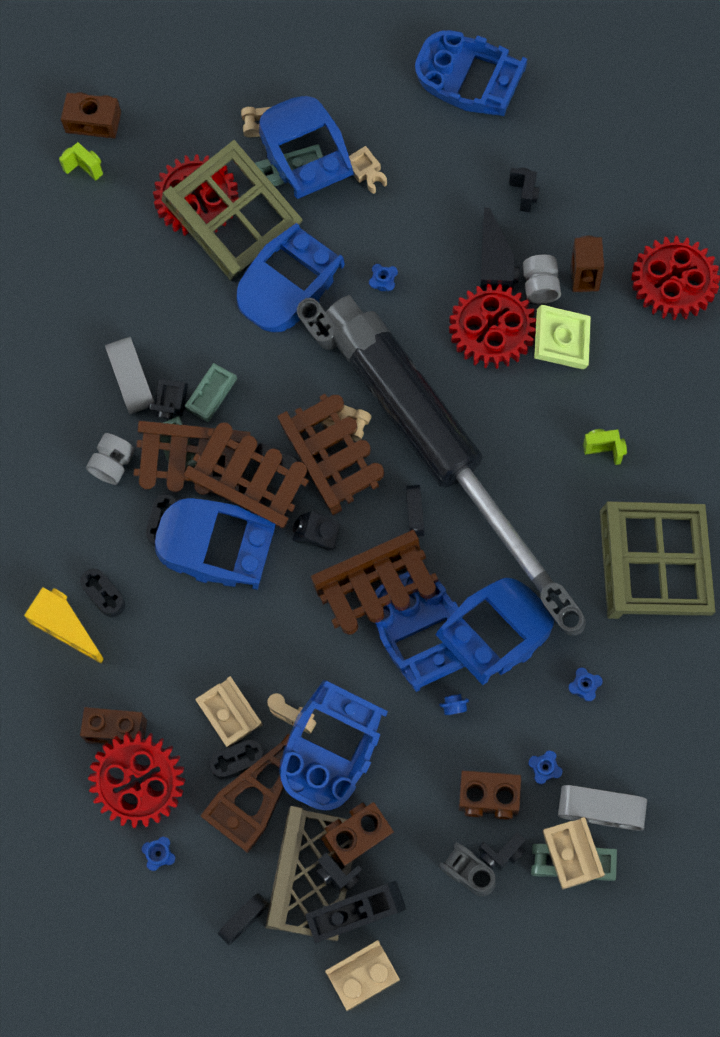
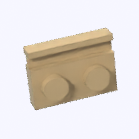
[195,676,263,748]
[543,817,605,890]
[326,940,400,1011]

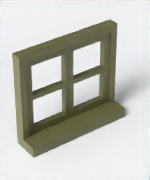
[161,140,303,281]
[600,501,715,619]

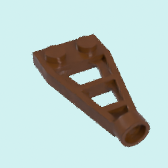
[201,734,290,853]

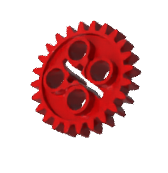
[153,154,239,236]
[631,236,720,320]
[449,284,536,369]
[88,731,185,828]

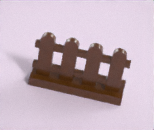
[277,394,384,515]
[134,421,250,495]
[183,422,309,530]
[311,530,439,634]

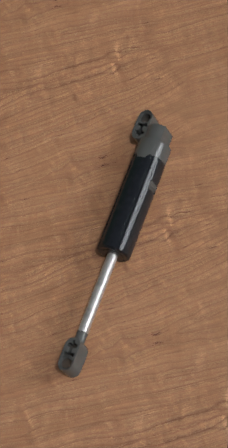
[297,295,586,636]

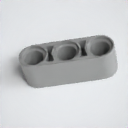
[105,336,155,414]
[558,785,647,831]

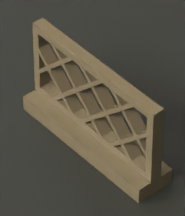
[265,806,352,941]

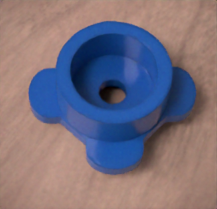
[369,264,398,291]
[569,668,603,701]
[439,694,469,715]
[529,751,562,784]
[142,837,175,871]

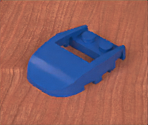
[415,30,527,116]
[259,96,354,199]
[236,223,345,332]
[155,498,276,590]
[375,572,465,692]
[435,578,554,685]
[279,680,388,810]

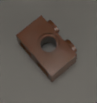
[61,92,121,139]
[571,235,604,292]

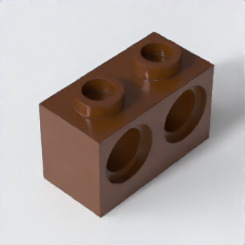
[80,707,147,746]
[459,771,521,820]
[321,802,394,868]

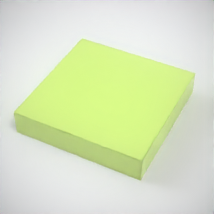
[534,305,591,370]

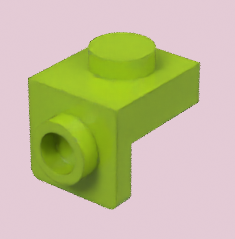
[59,142,103,181]
[583,429,627,465]

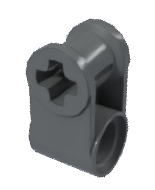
[438,842,495,897]

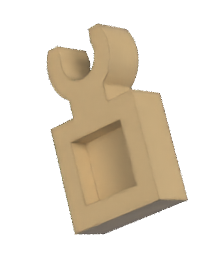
[349,146,387,194]

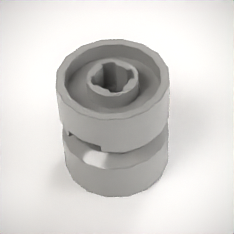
[522,254,561,304]
[85,433,136,485]

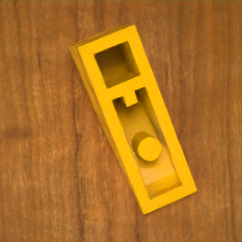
[24,587,104,663]

